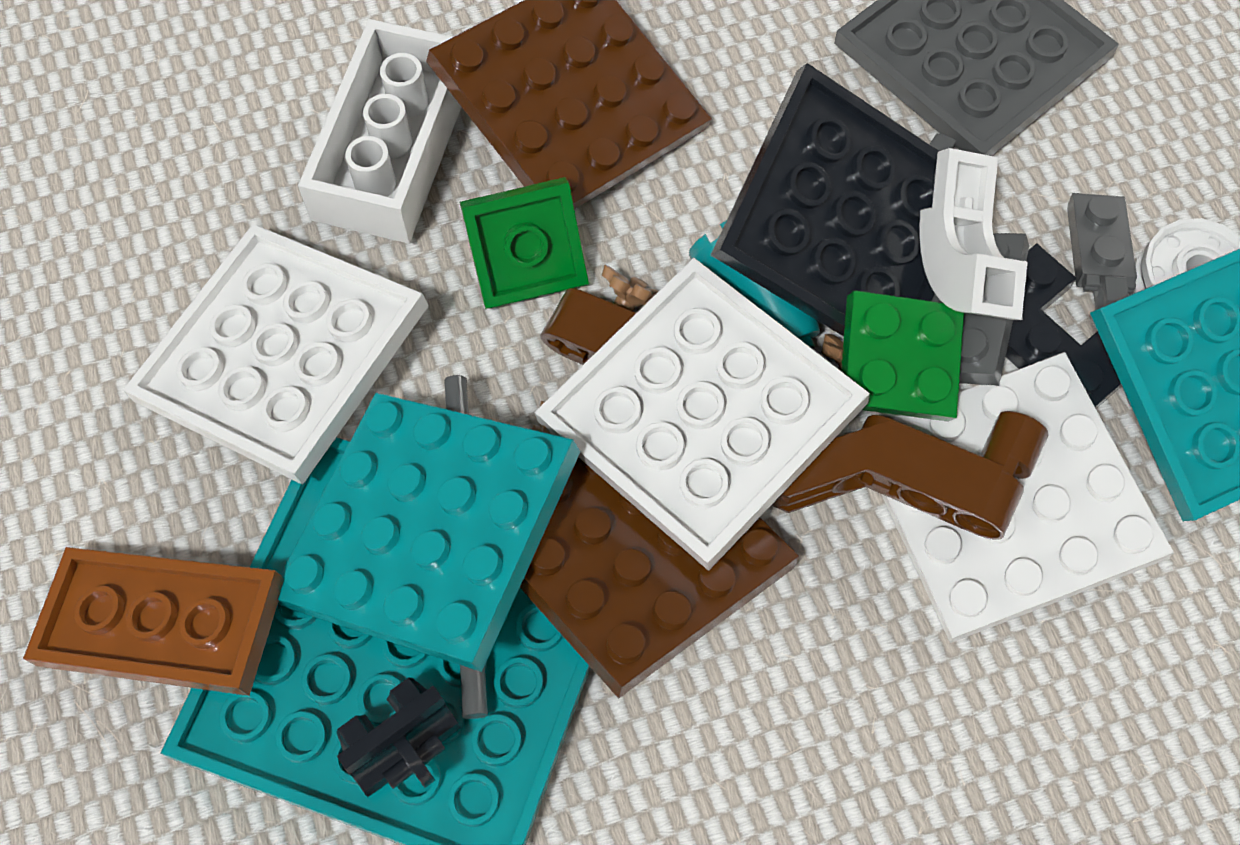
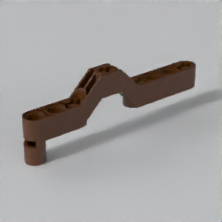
[540,288,1049,540]

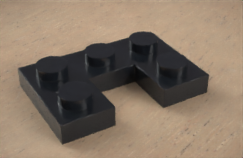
[1005,243,1122,409]

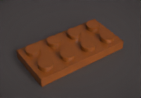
[23,547,284,696]

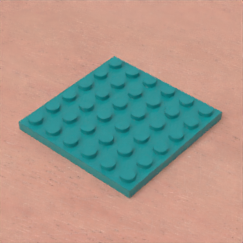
[160,437,591,845]

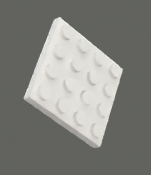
[123,224,429,485]
[534,258,870,571]
[881,352,1174,643]

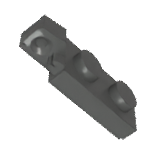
[1067,193,1137,310]

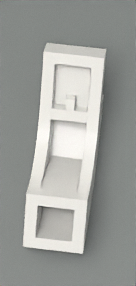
[920,148,1027,320]

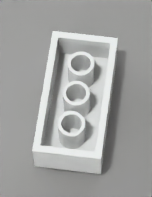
[298,19,461,244]

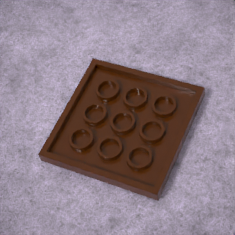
[426,0,712,210]
[520,457,799,699]

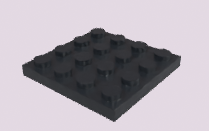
[711,63,939,337]

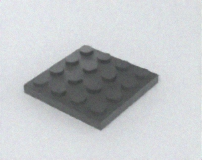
[834,0,1119,156]

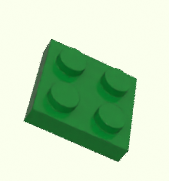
[459,177,589,309]
[841,291,964,422]

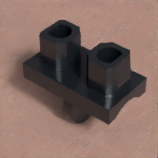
[337,677,461,797]

